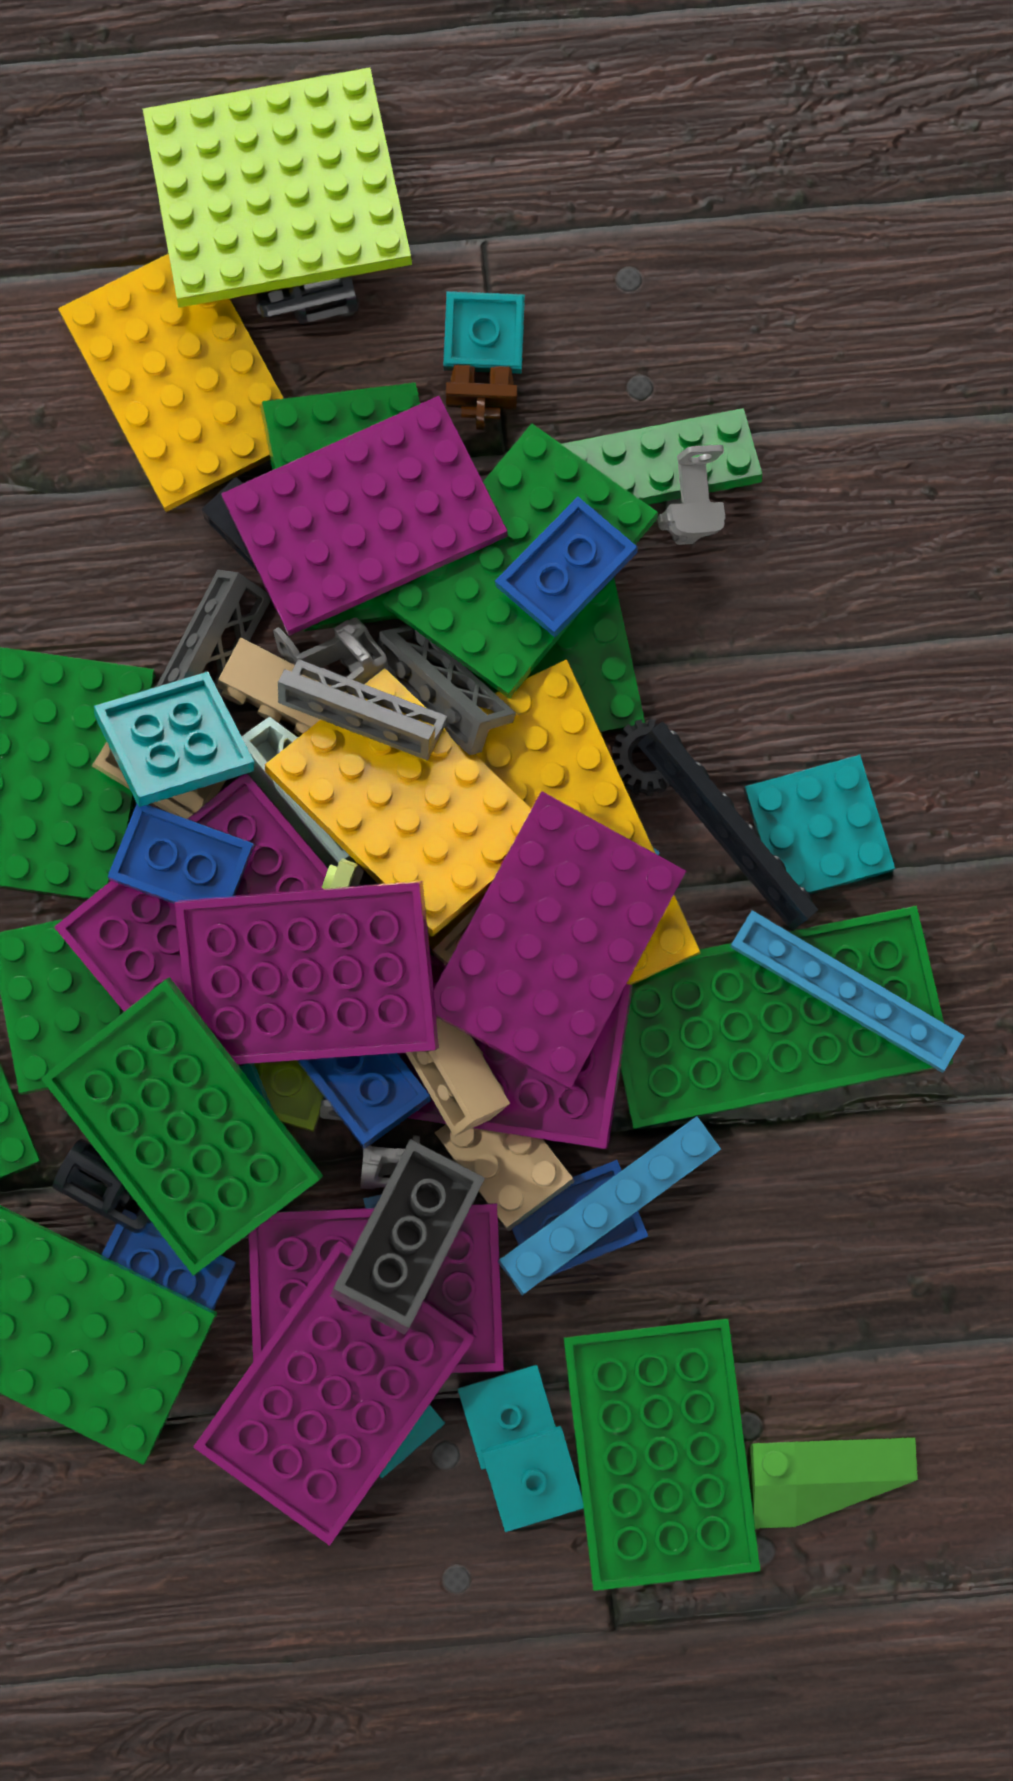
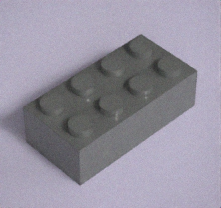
[330,1139,485,1335]

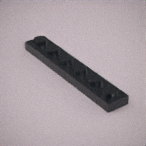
[637,722,818,931]

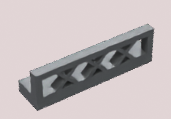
[156,570,271,696]
[372,625,516,755]
[278,659,447,761]

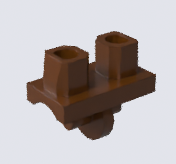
[446,365,517,430]

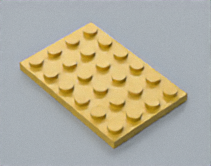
[58,254,284,512]
[265,668,531,937]

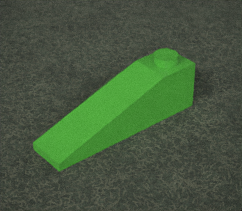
[749,1438,918,1528]

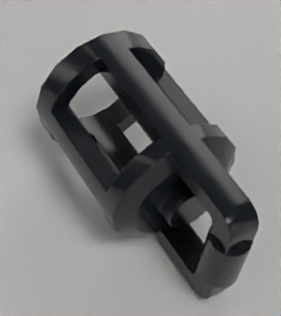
[255,276,358,324]
[52,1138,151,1233]

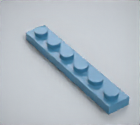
[730,911,964,1073]
[498,1116,721,1295]

